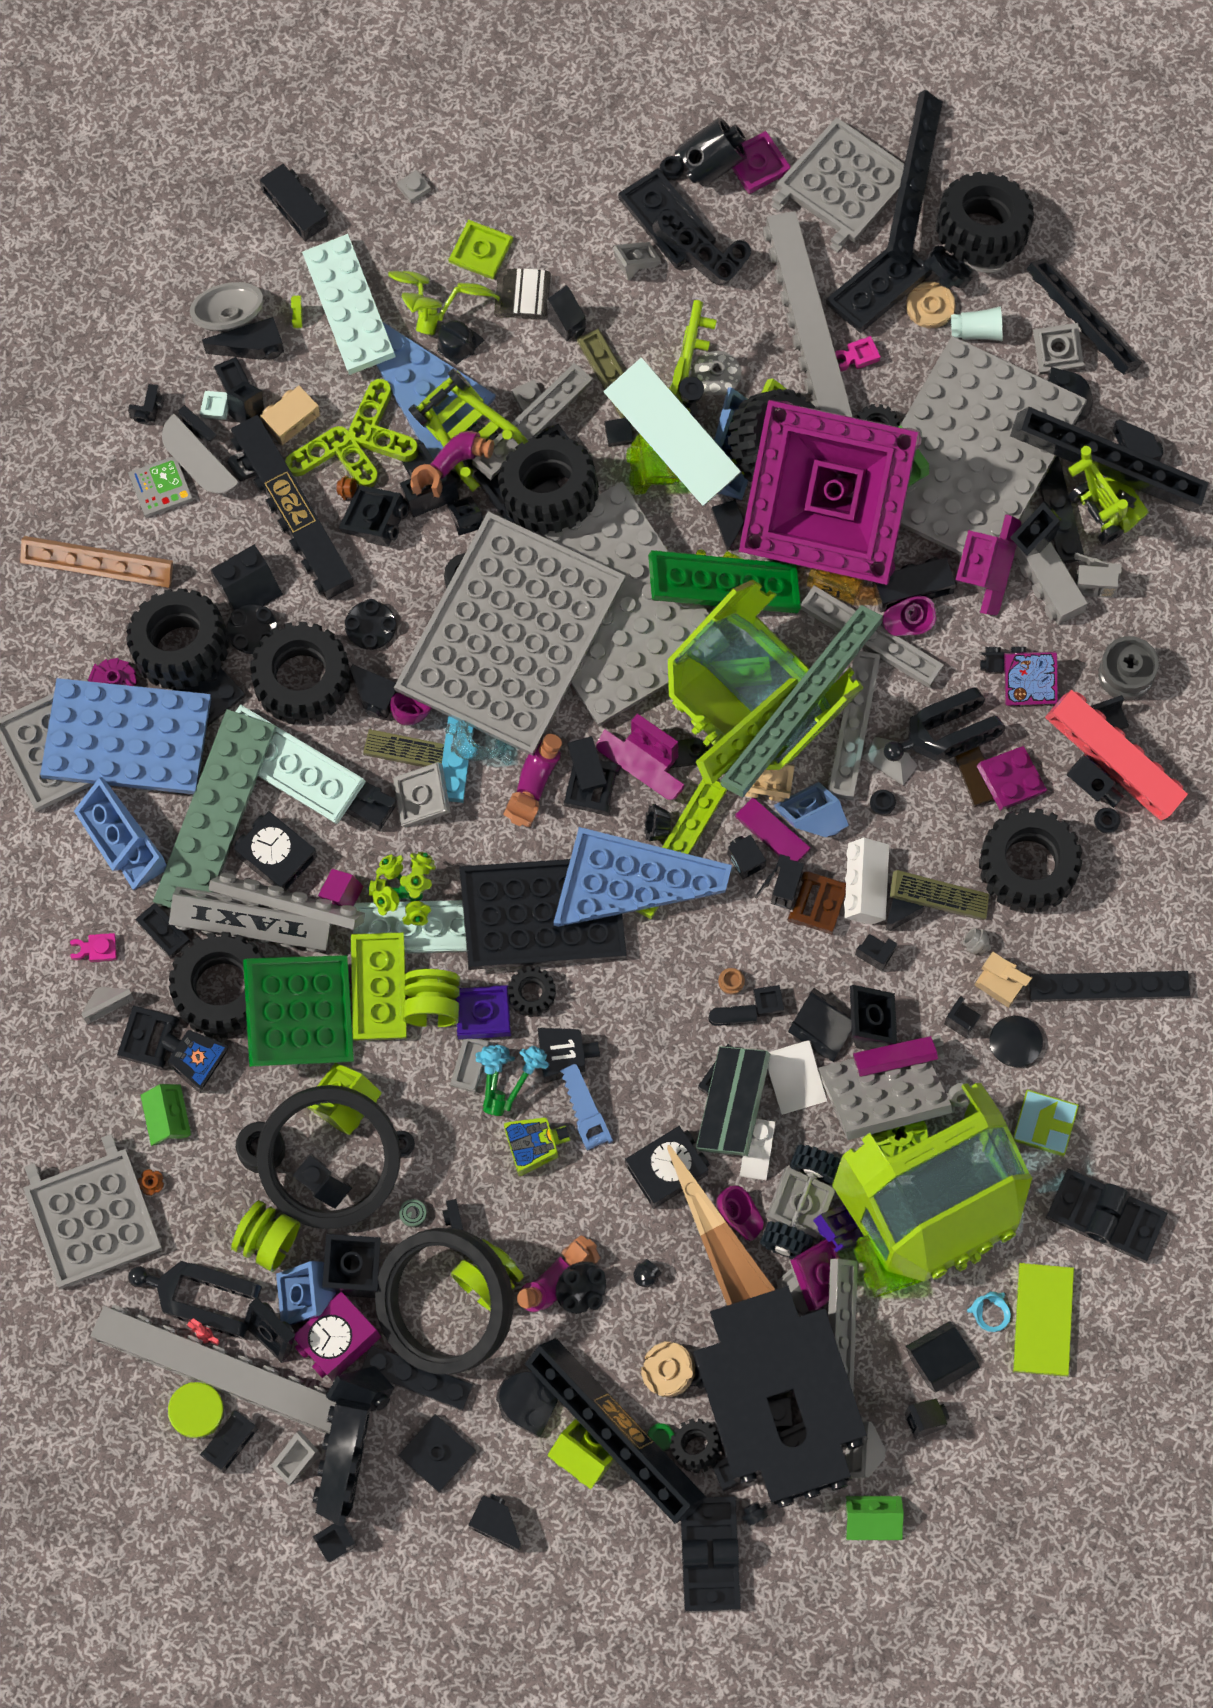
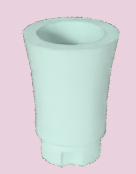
[951,306,1003,341]

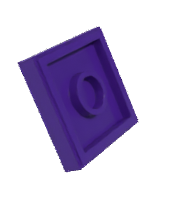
[456,985,511,1040]

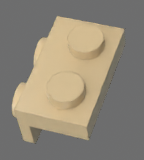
[745,764,795,802]

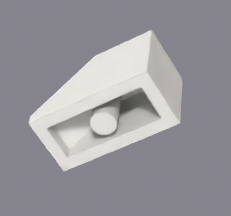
[740,1119,775,1181]

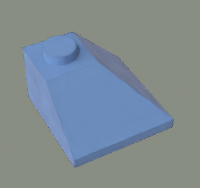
[774,782,849,837]
[276,1261,336,1326]

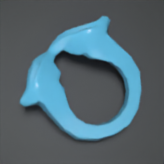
[967,1291,1011,1332]

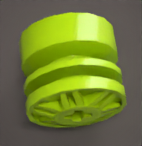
[403,969,460,1027]
[871,1120,928,1160]
[231,1200,300,1273]
[451,1239,524,1312]

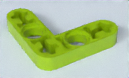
[349,379,419,462]
[285,426,378,488]

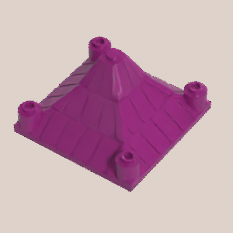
[739,400,921,585]

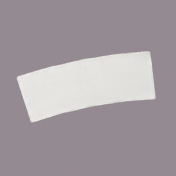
[768,1041,827,1115]

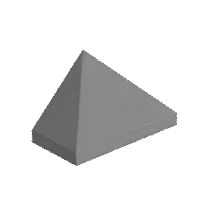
[861,737,918,785]
[82,987,134,1025]
[845,1421,886,1479]
[271,1430,321,1486]

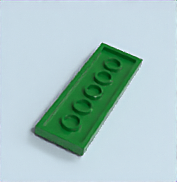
[648,550,801,614]

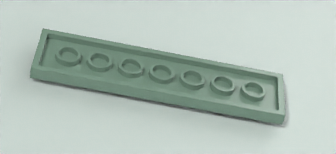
[153,709,276,909]

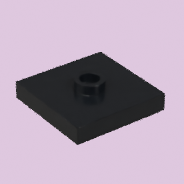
[398,1414,476,1493]

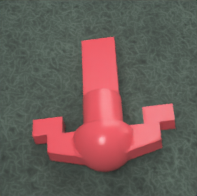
[187,1319,220,1345]

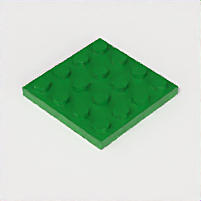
[243,955,354,1067]

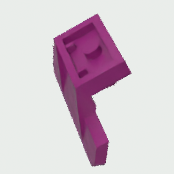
[956,514,1022,615]
[596,713,684,800]

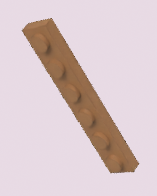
[20,536,173,588]

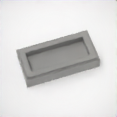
[450,1038,490,1093]

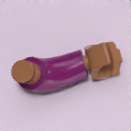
[410,431,494,498]
[503,734,562,827]
[517,1235,600,1312]

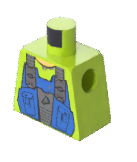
[503,1118,570,1176]

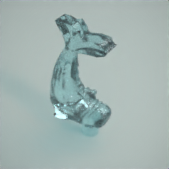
[445,720,512,765]

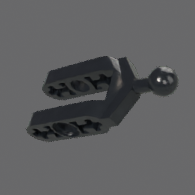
[884,687,1006,762]
[128,1261,262,1339]

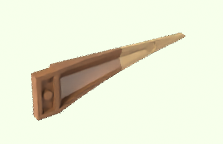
[667,1145,775,1305]

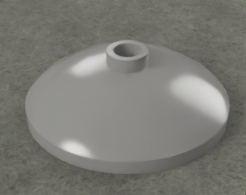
[190,282,264,331]

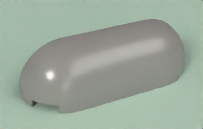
[162,414,240,494]

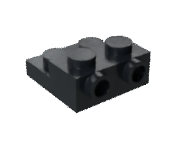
[339,485,409,547]

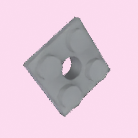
[1033,323,1084,374]

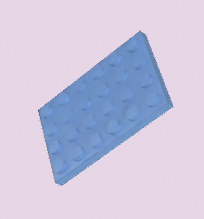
[40,678,211,794]

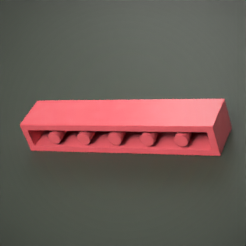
[1045,690,1188,821]

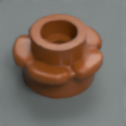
[336,475,357,501]
[138,1169,164,1196]

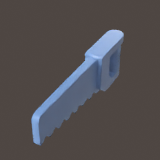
[560,1064,613,1150]

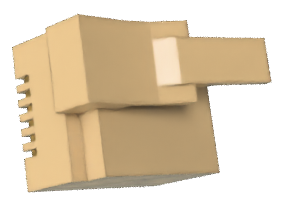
[975,952,1032,1008]

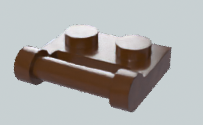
[787,871,846,935]

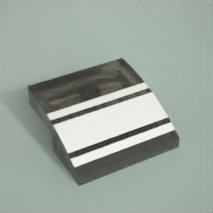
[494,269,551,320]

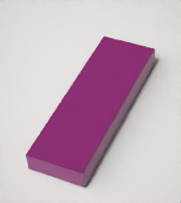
[735,797,810,862]
[853,1036,938,1077]

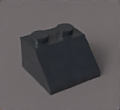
[210,544,283,611]
[850,985,897,1050]
[322,1234,381,1298]

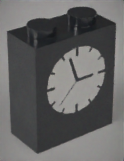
[234,811,318,891]
[625,1125,710,1209]

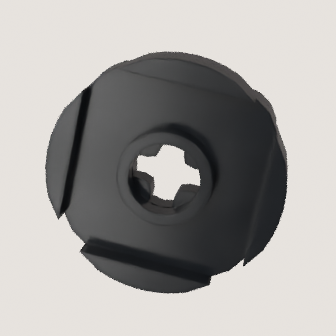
[924,246,973,289]

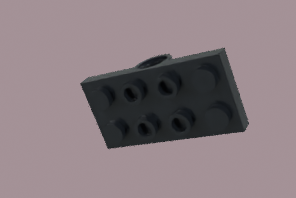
[1046,1168,1168,1264]
[681,1496,741,1613]

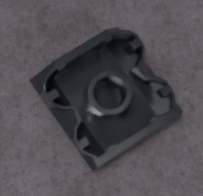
[788,988,852,1062]
[906,1321,980,1393]

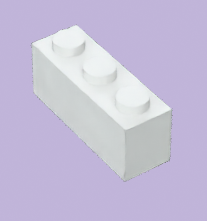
[844,838,889,925]

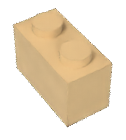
[261,386,320,445]

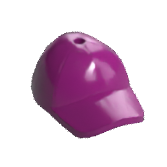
[882,596,937,636]
[391,692,432,726]
[715,1185,764,1241]

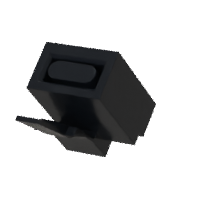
[345,782,396,832]
[755,854,804,910]

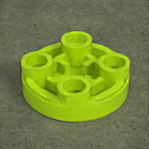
[168,1382,224,1439]

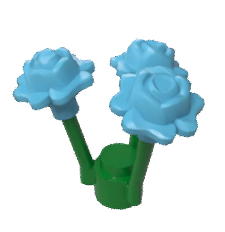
[475,1045,549,1116]

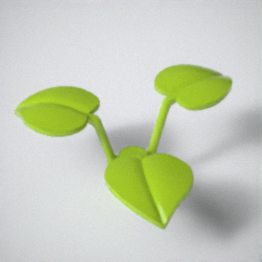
[388,271,500,335]

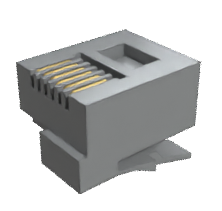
[1074,552,1122,598]

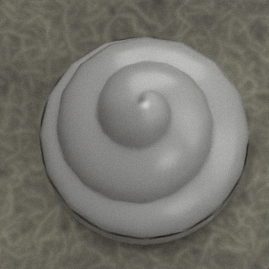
[963,927,991,954]

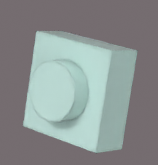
[200,391,229,420]

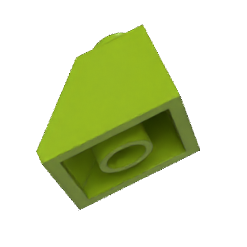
[307,1063,382,1135]
[547,1418,615,1489]

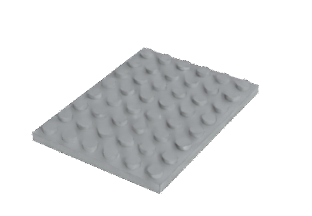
[900,336,1087,556]
[534,482,730,727]
[394,511,626,756]

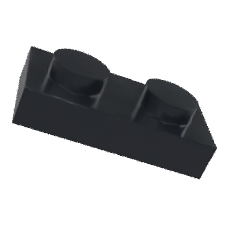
[135,903,190,959]

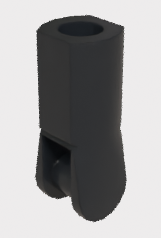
[708,1005,757,1026]

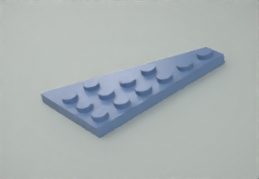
[376,322,496,460]
[554,827,732,927]

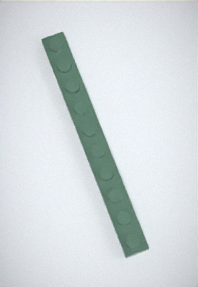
[721,605,883,798]

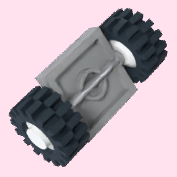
[760,1144,841,1259]

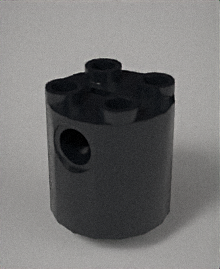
[675,118,747,187]

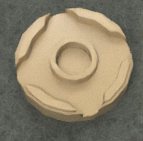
[906,282,956,328]
[641,1342,695,1397]

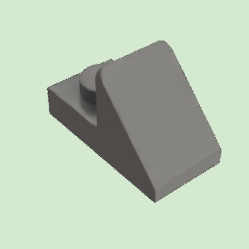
[613,242,661,281]

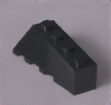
[313,1398,372,1526]

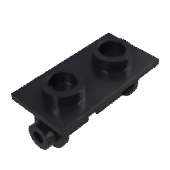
[979,647,1027,673]

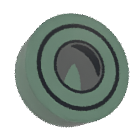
[399,1199,427,1228]

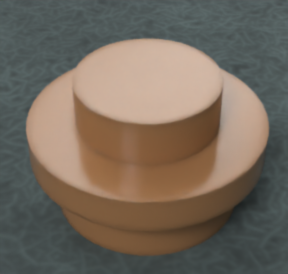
[718,968,745,995]

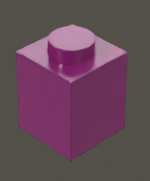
[318,869,364,907]

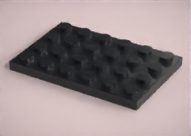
[459,859,627,970]

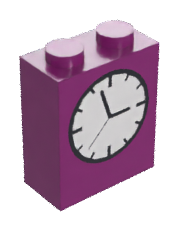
[294,1292,381,1382]

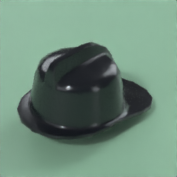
[437,321,485,365]

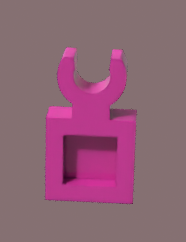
[835,336,880,372]
[70,933,117,962]

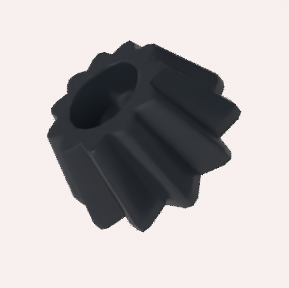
[644,804,671,841]

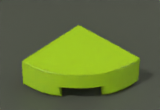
[291,295,303,328]

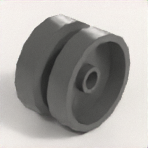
[1098,636,1159,700]

